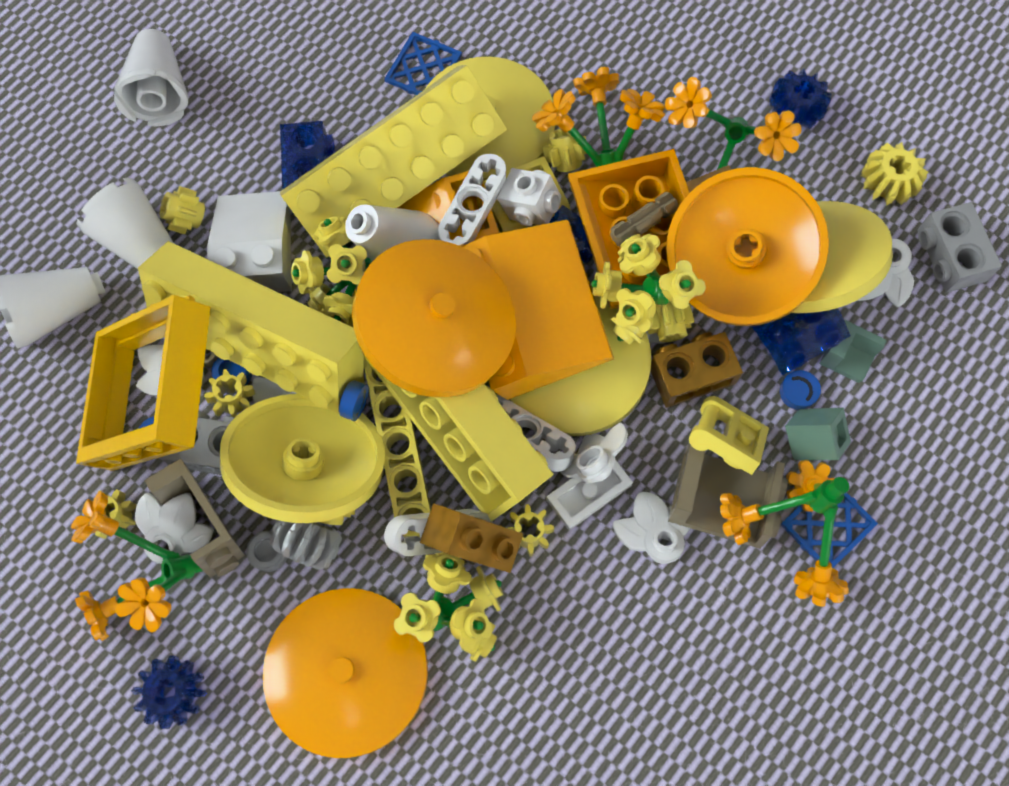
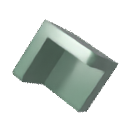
[819,320,887,383]
[785,407,851,460]

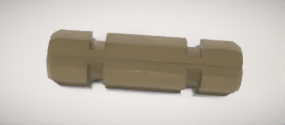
[610,192,678,247]

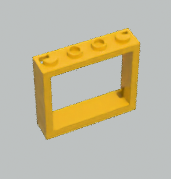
[76,295,211,471]

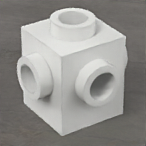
[497,168,561,226]

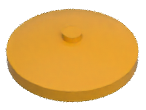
[666,167,829,326]
[352,239,516,397]
[263,588,428,758]

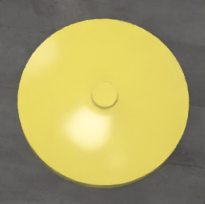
[425,56,555,181]
[792,201,893,313]
[510,288,651,436]
[220,394,385,523]

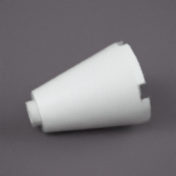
[114,29,188,127]
[76,178,174,269]
[345,204,439,261]
[0,267,106,348]

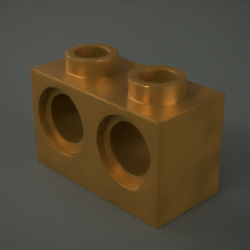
[651,332,743,408]
[420,503,523,573]

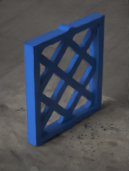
[384,31,462,95]
[780,477,878,568]

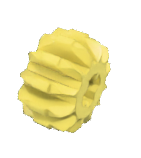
[861,142,928,206]

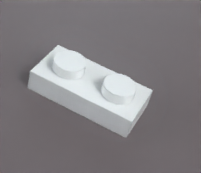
[546,460,633,531]

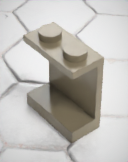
[668,443,788,549]
[144,458,245,578]

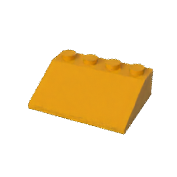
[568,149,689,309]
[461,220,614,400]

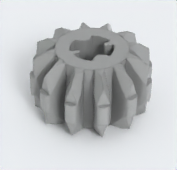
[269,520,342,570]

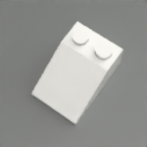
[207,191,292,292]

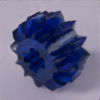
[769,68,832,129]
[131,655,207,729]

